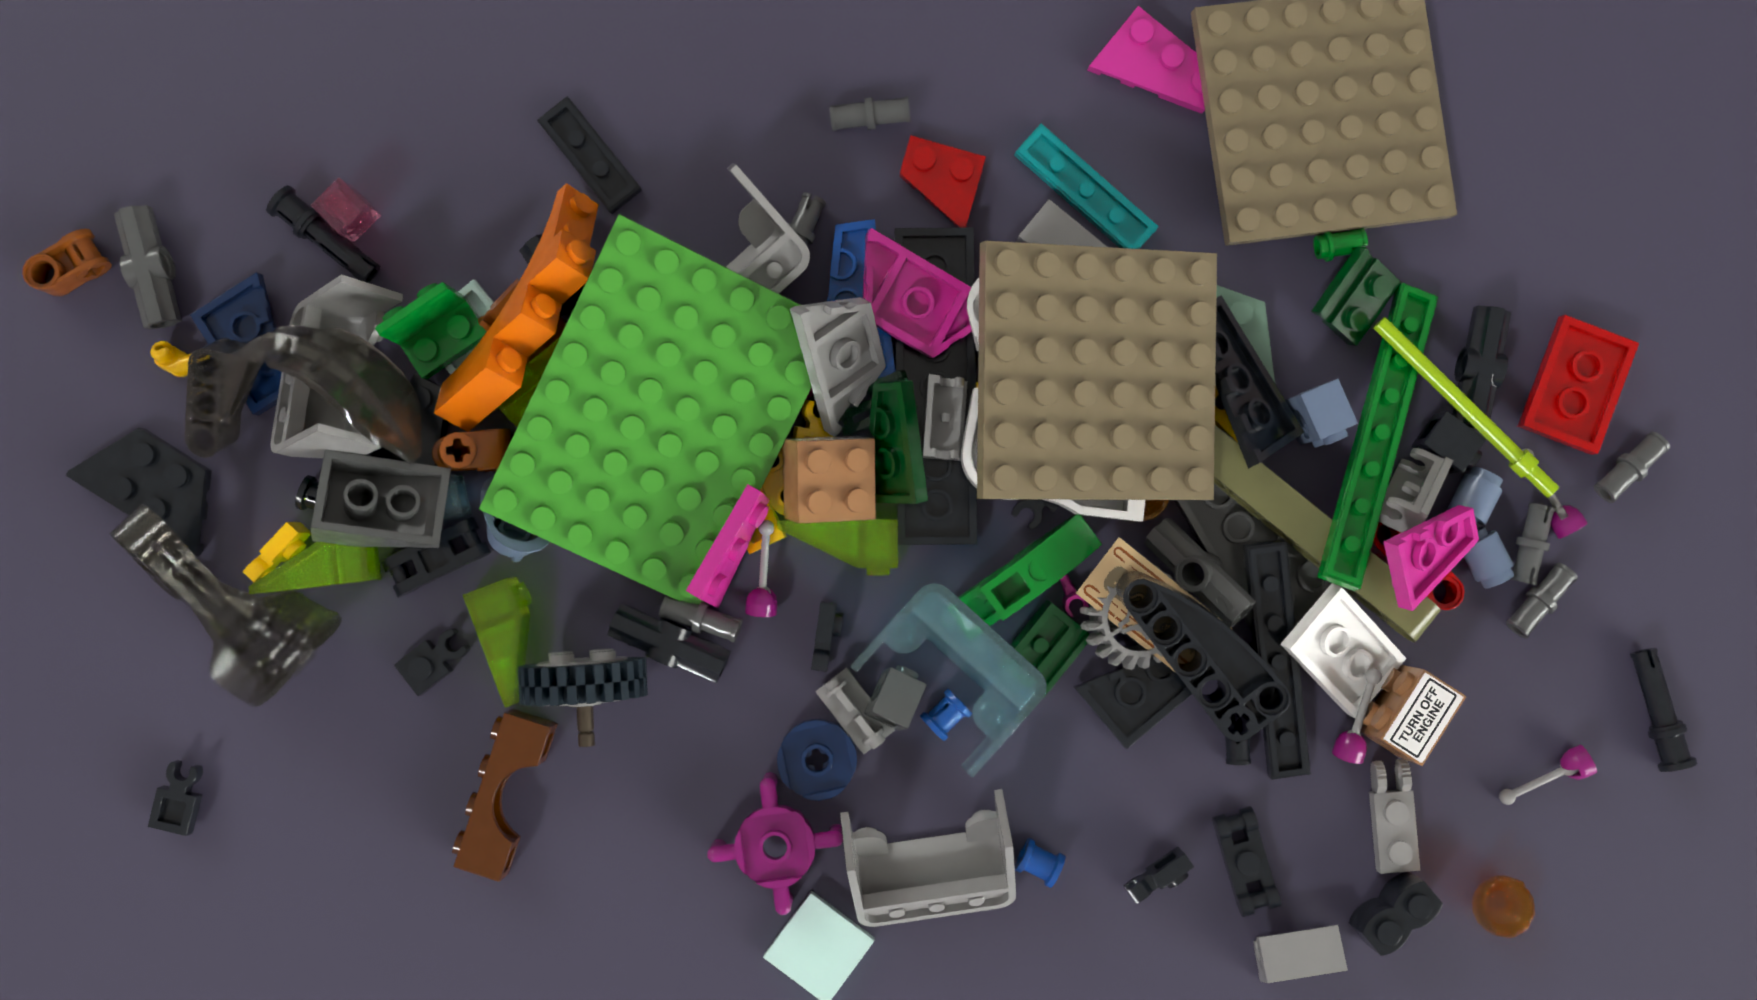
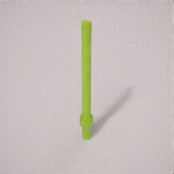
[1373,317,1559,498]

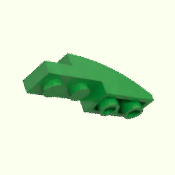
[948,514,1102,639]

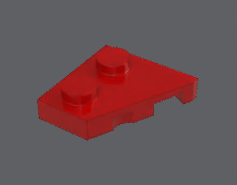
[899,135,986,228]

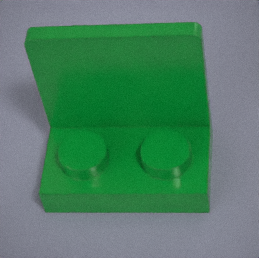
[375,282,487,380]

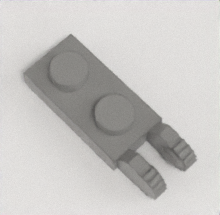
[1369,759,1421,874]

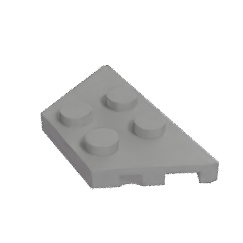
[790,297,886,437]

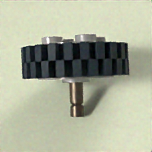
[518,648,648,747]

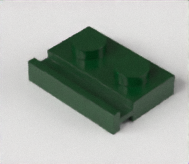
[1311,247,1402,346]
[998,600,1090,699]

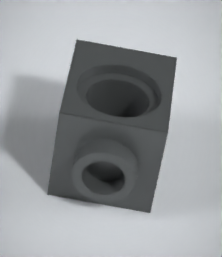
[864,665,927,731]

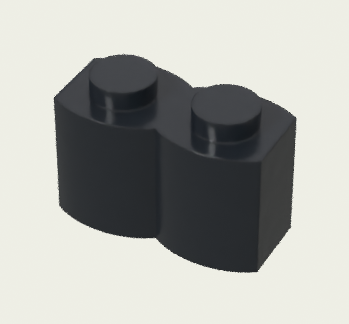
[1349,872,1443,956]

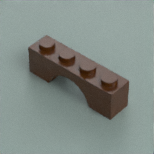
[452,709,558,882]

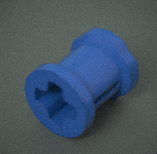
[920,688,973,741]
[1014,837,1066,888]

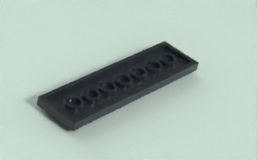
[895,227,977,545]

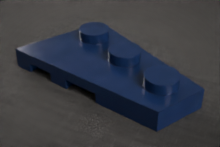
[190,272,284,416]

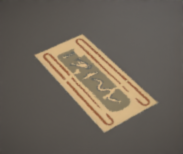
[1076,537,1233,673]

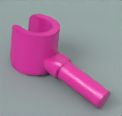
[1060,574,1089,617]

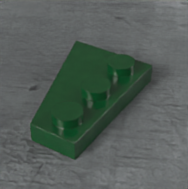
[869,380,928,504]

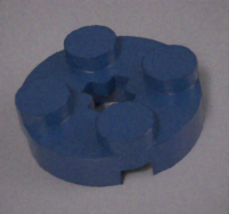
[777,719,857,801]

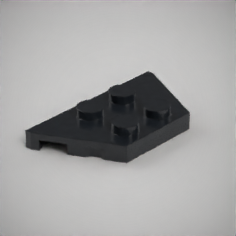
[65,428,212,556]

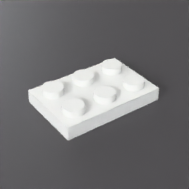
[1280,583,1406,718]

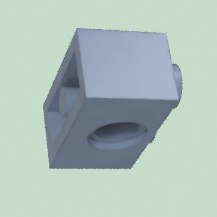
[1285,379,1358,448]

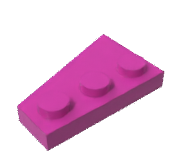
[1087,6,1205,114]
[686,484,770,608]
[1383,505,1479,611]

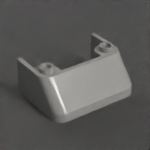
[726,163,810,293]
[271,274,403,458]
[840,789,1016,927]

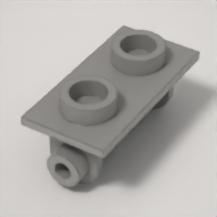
[815,667,895,755]

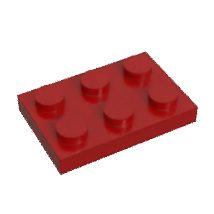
[1517,315,1639,455]

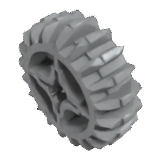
[1079,566,1173,670]

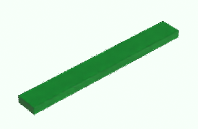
[1317,283,1438,591]

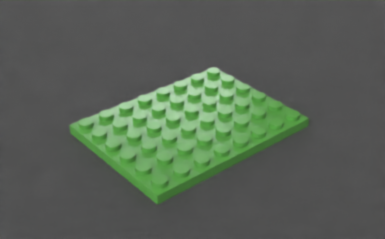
[479,214,812,605]

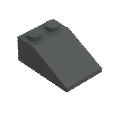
[311,449,451,548]

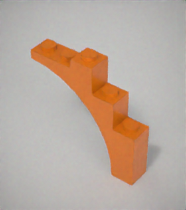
[434,183,599,432]

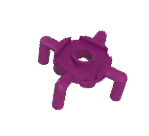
[707,772,843,915]

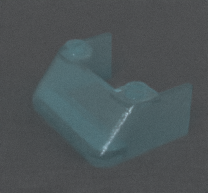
[849,583,1046,778]

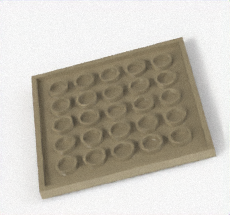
[1191,0,1457,246]
[977,241,1217,500]

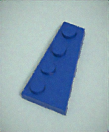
[827,219,896,380]

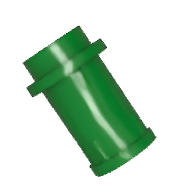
[1313,228,1368,262]

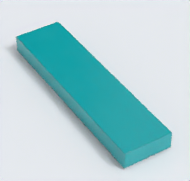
[1014,123,1159,249]

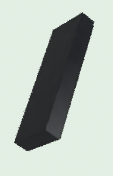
[537,96,642,214]

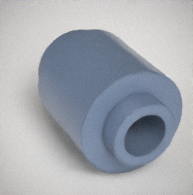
[1447,467,1503,525]
[1463,526,1514,589]

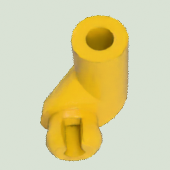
[150,341,215,377]

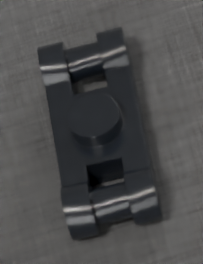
[381,517,491,598]
[1212,806,1282,917]

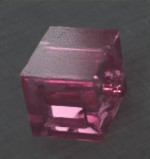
[311,177,382,242]

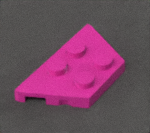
[863,228,972,358]

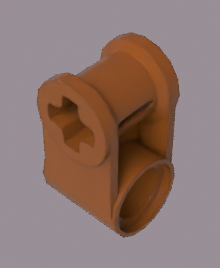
[22,228,112,296]
[431,429,511,472]

